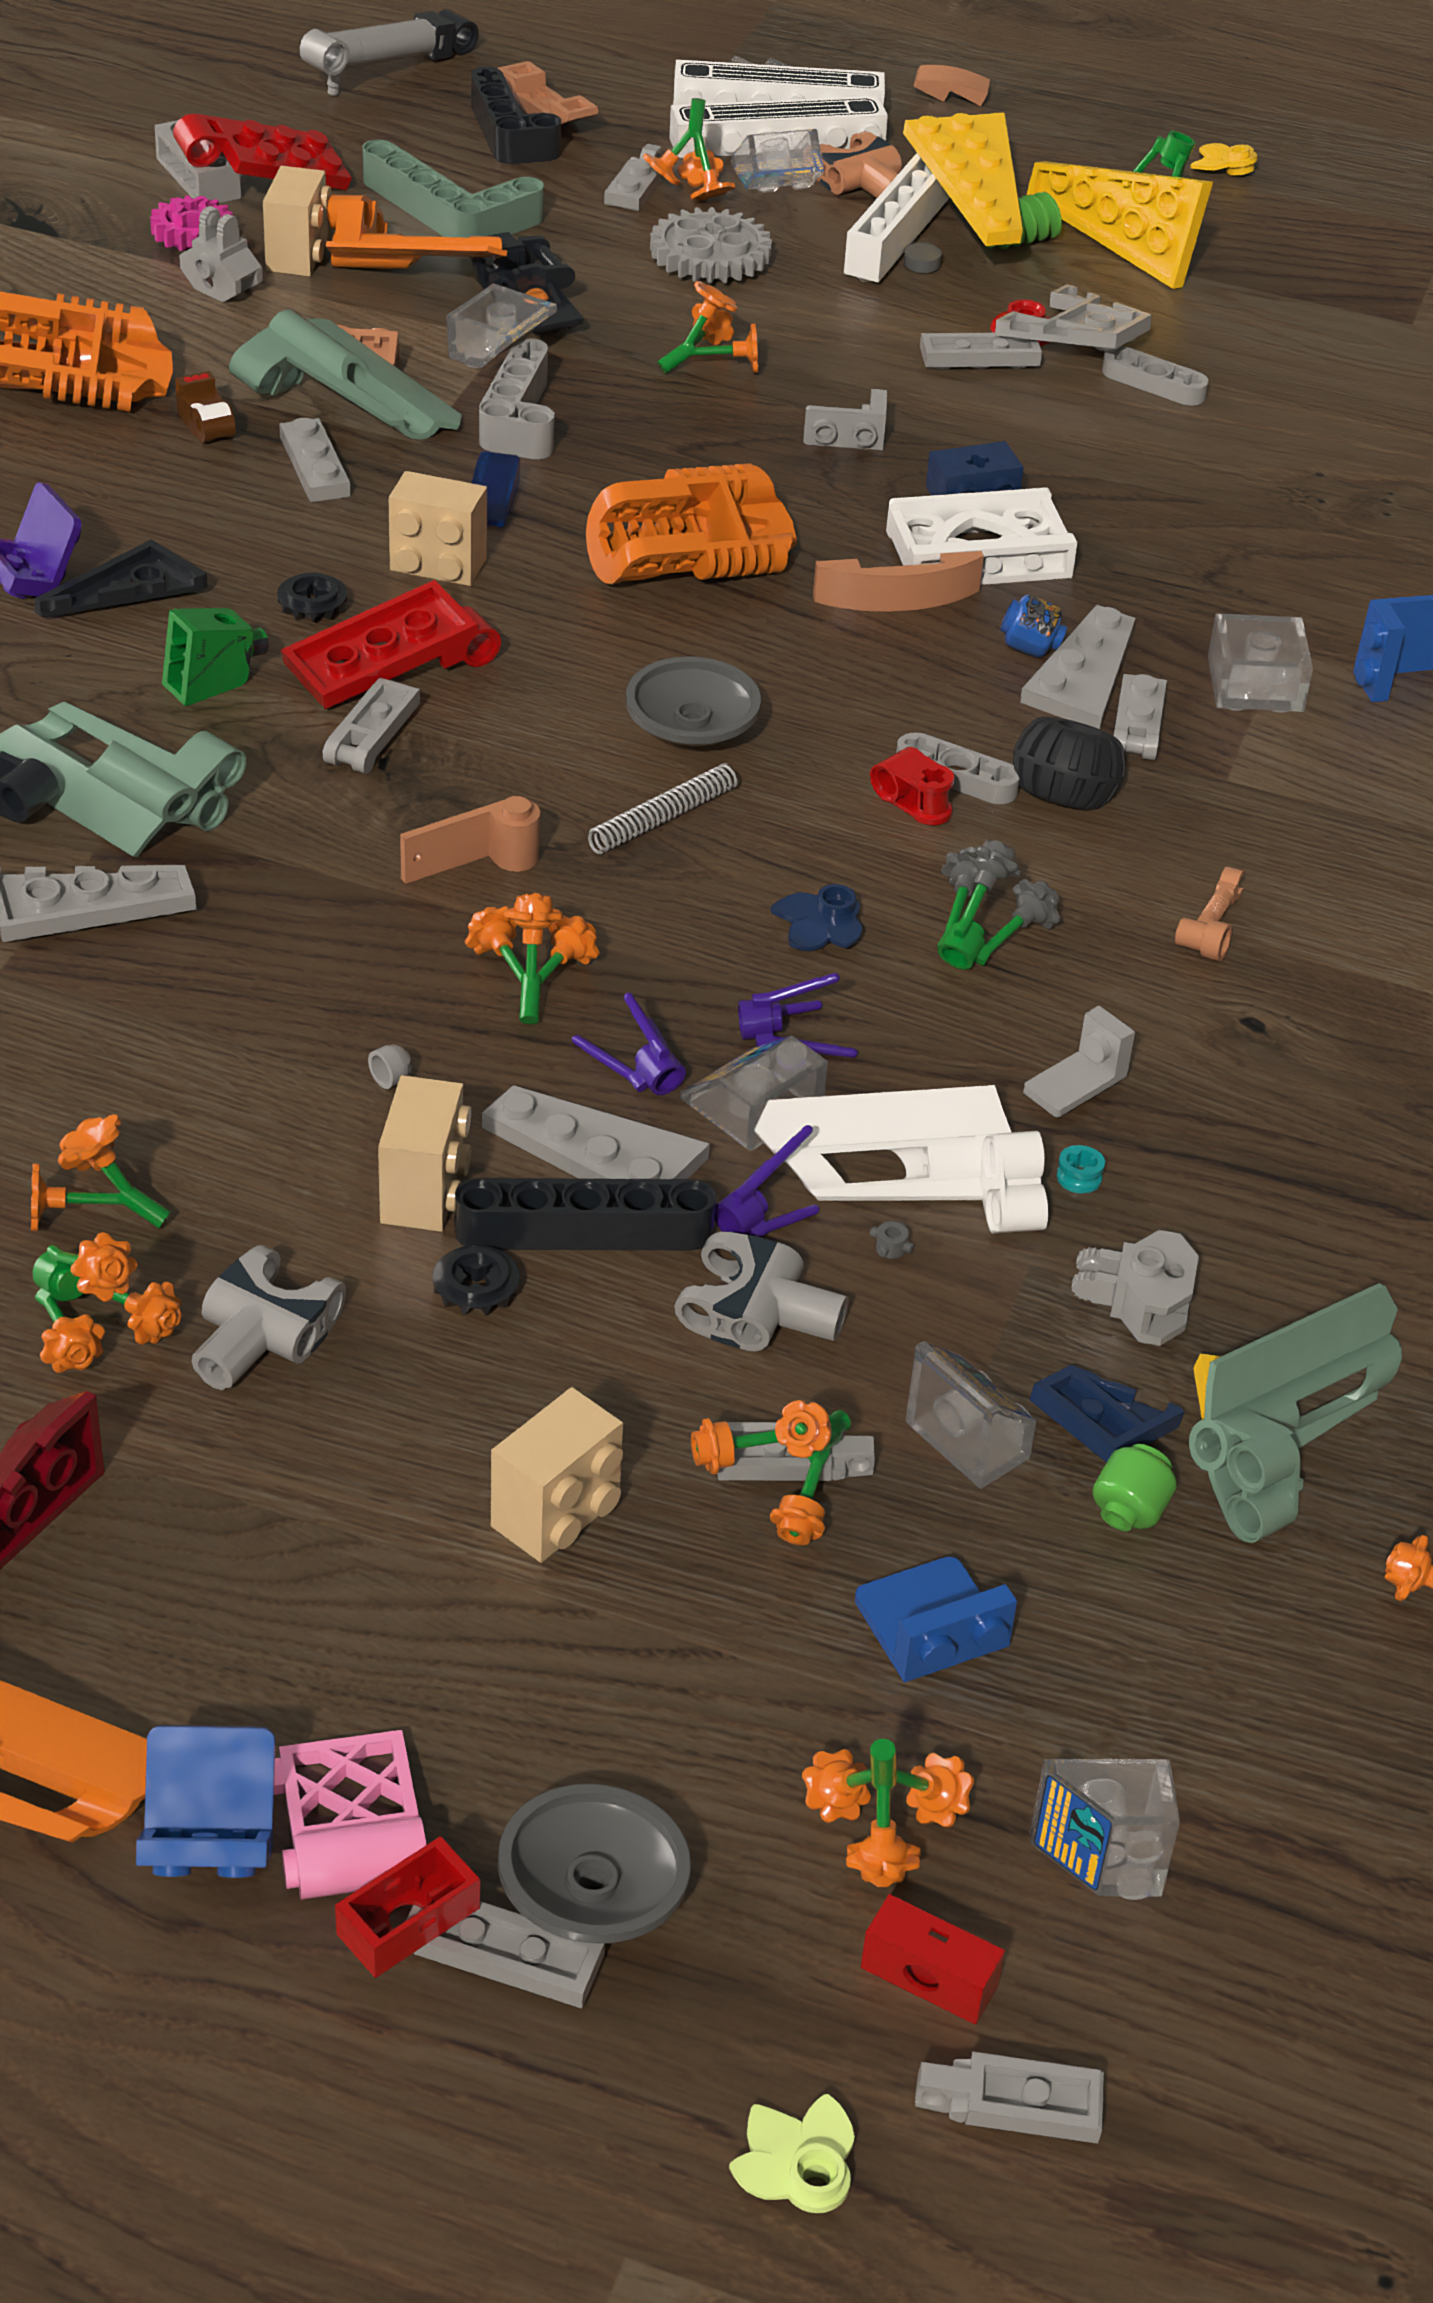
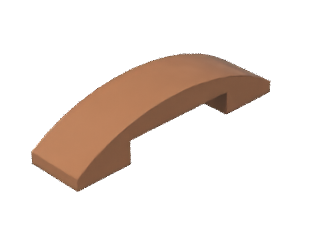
[498,61,598,124]
[813,551,984,612]

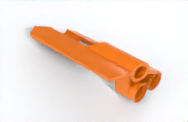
[326,194,507,269]
[0,1680,147,1843]

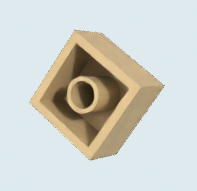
[263,166,333,276]
[388,471,487,586]
[378,1075,471,1232]
[491,1387,623,1563]

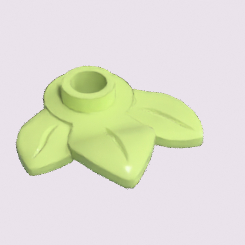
[729,2094,855,2213]

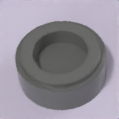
[904,243,942,274]

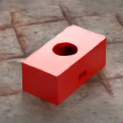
[335,1836,480,1978]
[860,1894,1005,2025]

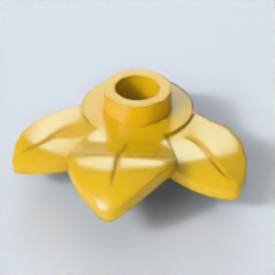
[1190,143,1257,175]

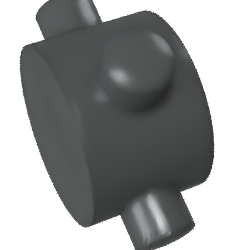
[870,1221,914,1259]

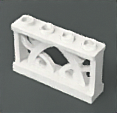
[886,488,1077,585]

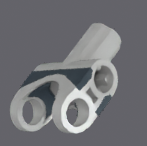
[674,1232,849,1351]
[191,1245,346,1390]

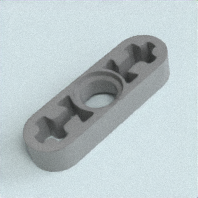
[1102,346,1209,406]
[896,732,1020,804]

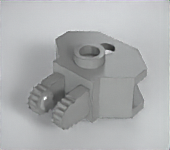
[179,206,263,302]
[1071,1230,1199,1346]

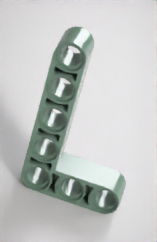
[362,140,544,238]

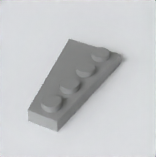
[1020,605,1136,729]
[0,865,196,942]
[482,1085,710,1179]

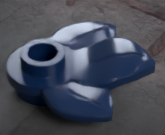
[771,884,862,951]

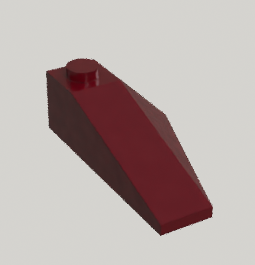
[0,1391,105,1570]

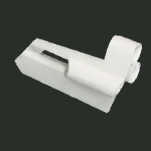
[754,1085,1048,1234]

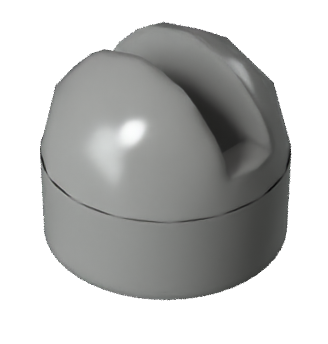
[368,1044,412,1089]

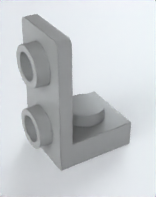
[803,389,887,450]
[1023,1006,1135,1117]

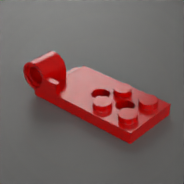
[281,580,501,709]

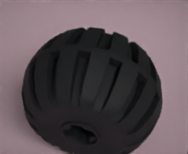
[1013,716,1126,810]

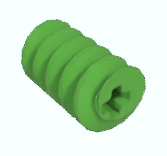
[986,192,1062,249]

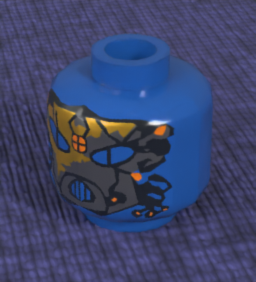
[1000,594,1067,658]

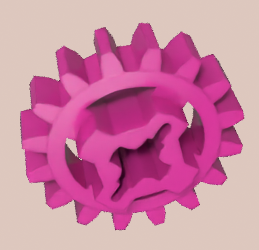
[150,195,233,251]

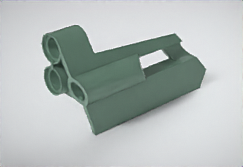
[1189,1283,1402,1543]

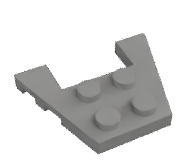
[995,284,1152,352]

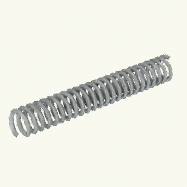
[588,763,738,855]

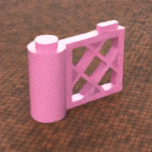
[274,1730,426,1900]

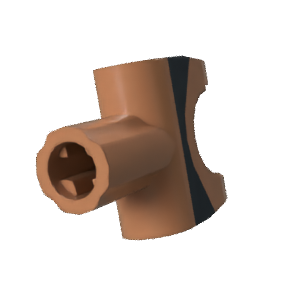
[808,131,902,199]

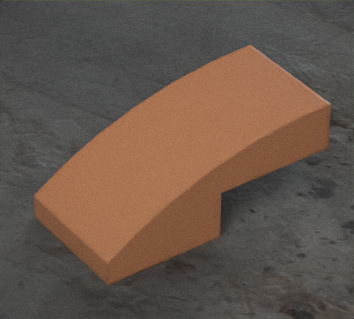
[914,65,990,106]

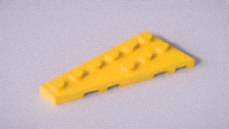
[903,113,1023,246]
[1026,161,1213,289]

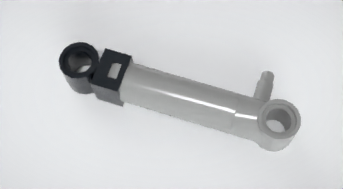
[300,9,479,96]

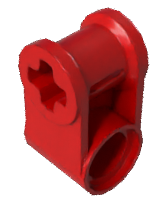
[870,746,954,825]

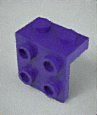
[0,482,81,599]

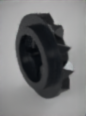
[277,573,347,622]
[433,1245,520,1316]

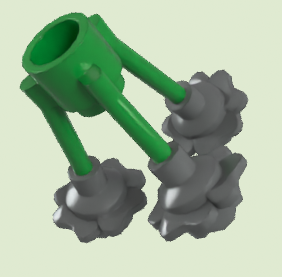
[937,839,1061,970]

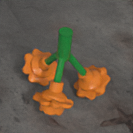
[465,893,600,1024]
[802,1738,974,1887]

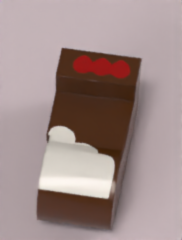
[175,371,236,443]

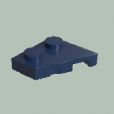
[1029,1365,1185,1463]

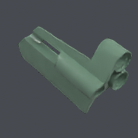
[229,309,462,440]
[0,702,247,857]

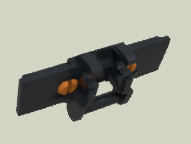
[469,232,583,336]

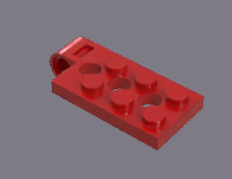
[173,113,352,190]

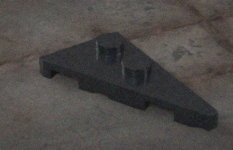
[34,539,208,618]

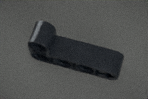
[471,67,561,164]

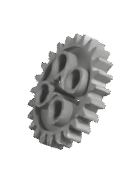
[650,207,772,283]

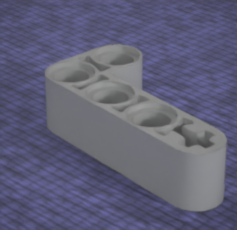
[479,338,555,459]

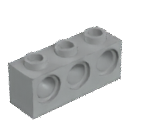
[154,120,244,203]

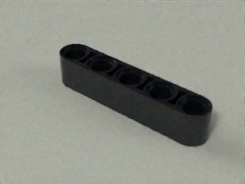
[454,1178,716,1251]

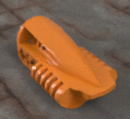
[0,292,173,412]
[586,463,797,584]

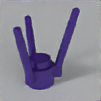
[738,973,858,1058]
[572,992,686,1095]
[715,1125,819,1238]

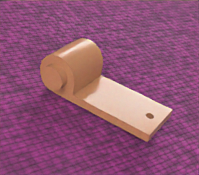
[400,796,540,884]

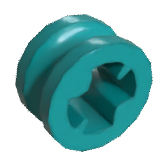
[1056,1145,1105,1194]

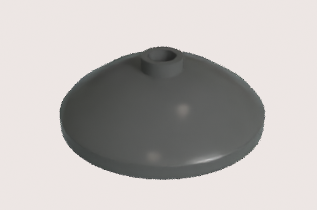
[625,656,761,746]
[498,1784,691,1943]

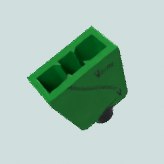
[162,608,269,706]

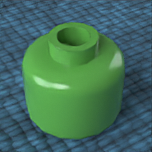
[1092,1444,1177,1532]

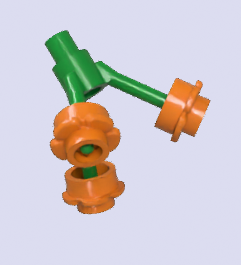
[691,1400,851,1545]

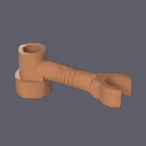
[1175,866,1245,961]

